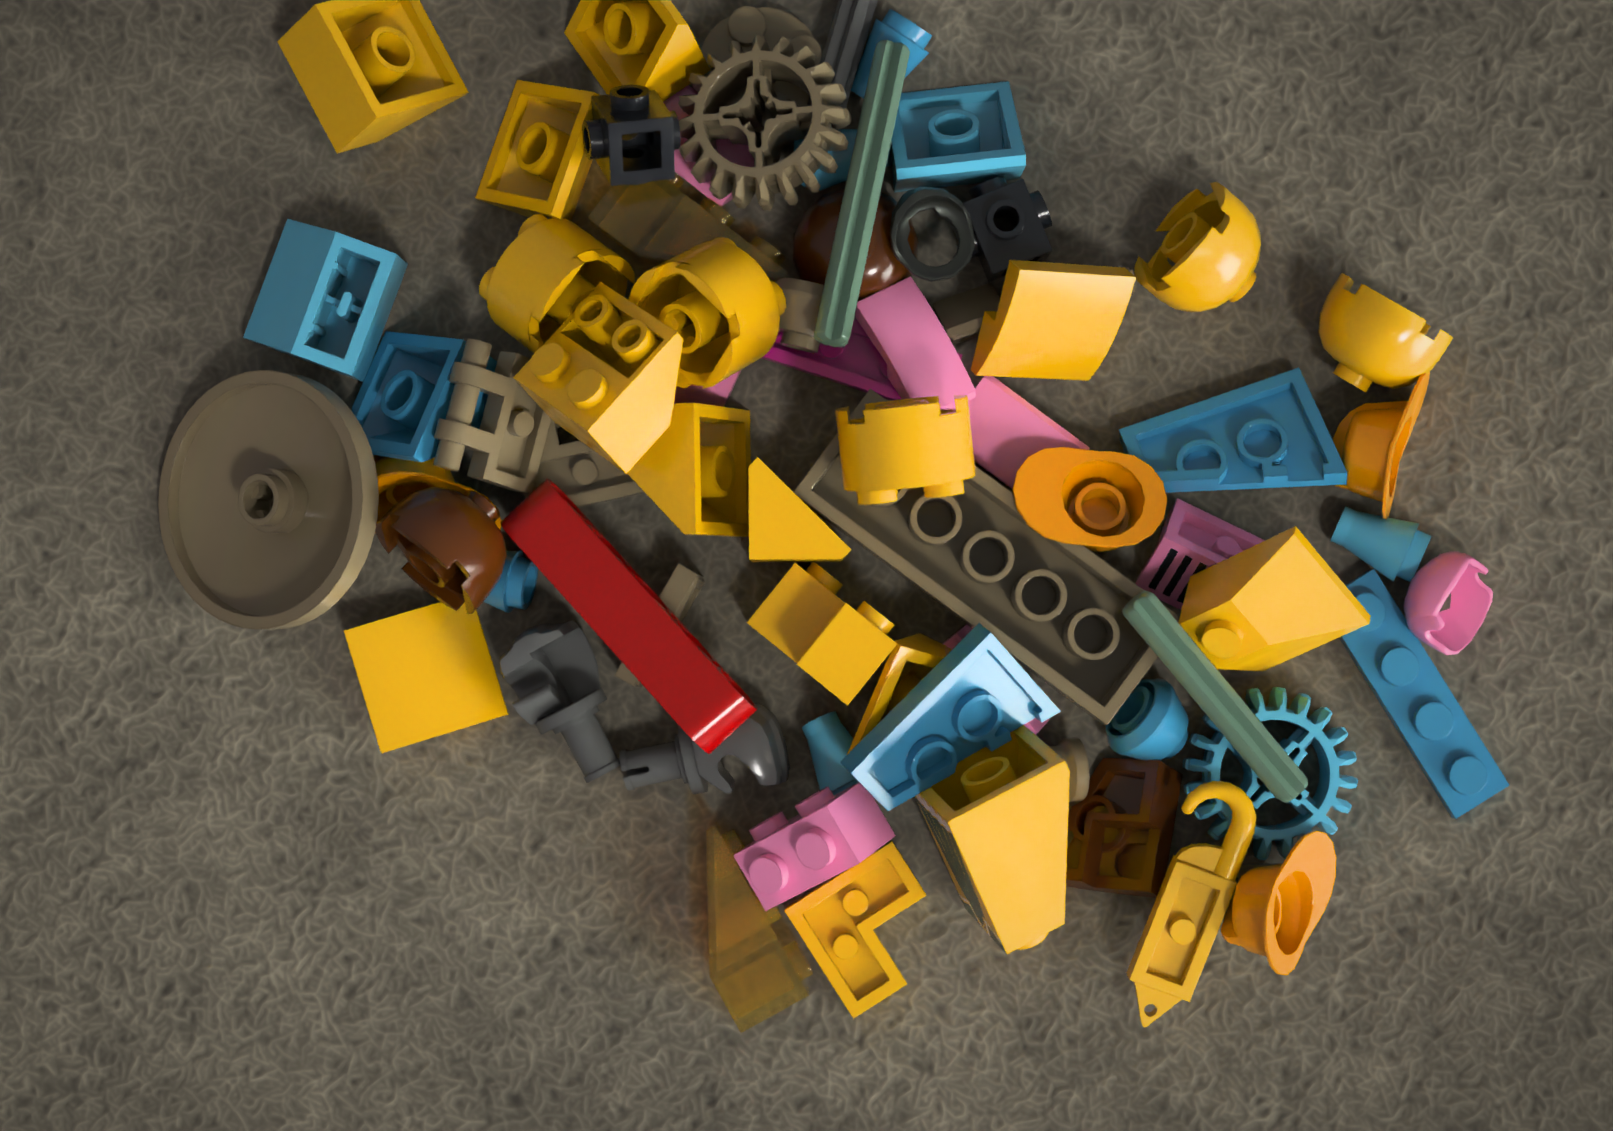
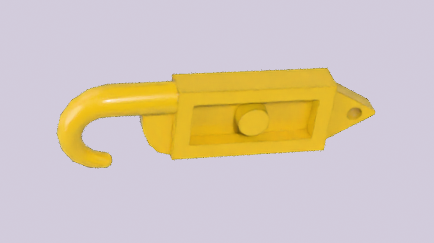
[1127,781,1257,1027]

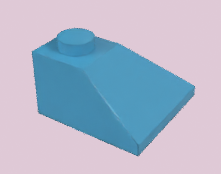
[351,331,497,463]

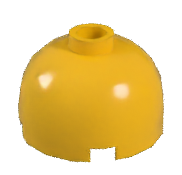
[1134,182,1261,313]
[1318,273,1453,392]

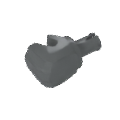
[500,621,620,783]
[619,703,790,795]

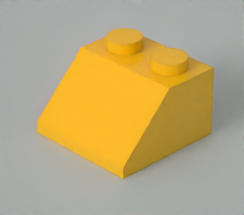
[277,0,469,154]

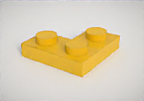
[784,839,927,1019]

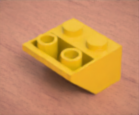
[513,282,684,474]

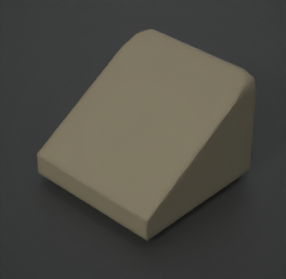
[933,283,1000,345]

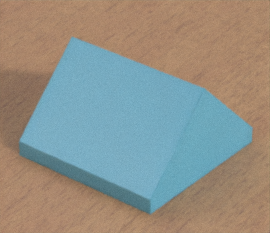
[890,81,1026,193]

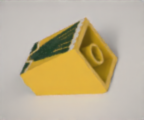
[915,725,1070,954]

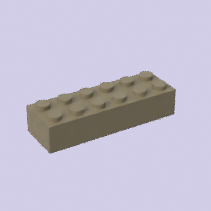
[794,388,1179,725]

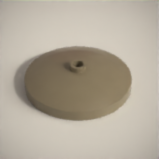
[158,370,379,629]

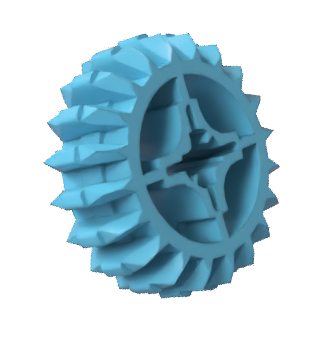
[1183,687,1358,860]

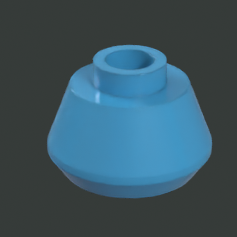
[1106,679,1189,760]

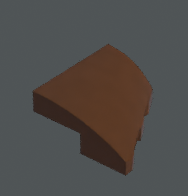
[1066,758,1183,898]

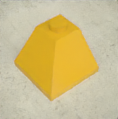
[627,402,751,537]
[1178,526,1371,671]

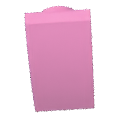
[855,276,976,409]

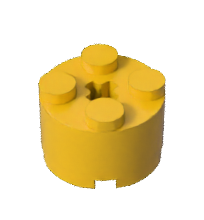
[479,214,635,353]
[629,237,786,389]
[835,395,976,505]

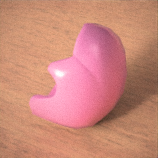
[1404,551,1493,655]

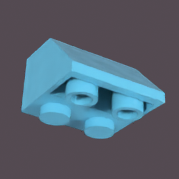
[243,219,408,382]

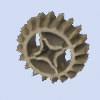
[678,34,851,211]

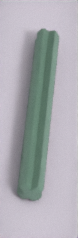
[814,40,910,347]

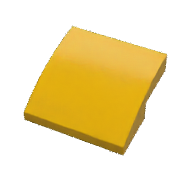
[971,260,1136,381]
[344,602,509,754]

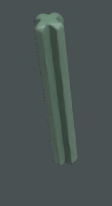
[1122,590,1308,803]

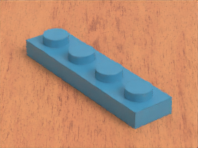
[1339,569,1509,819]

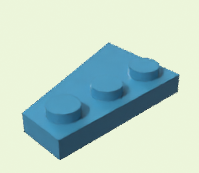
[1119,367,1348,493]
[840,623,1061,811]

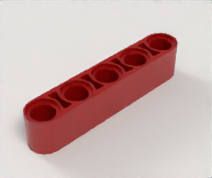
[500,478,758,754]

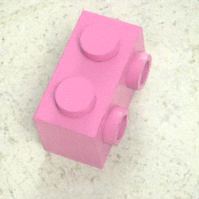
[733,782,896,911]

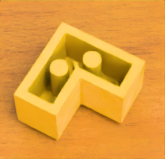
[747,561,897,706]

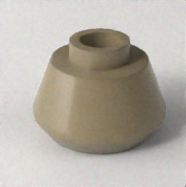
[775,277,824,353]

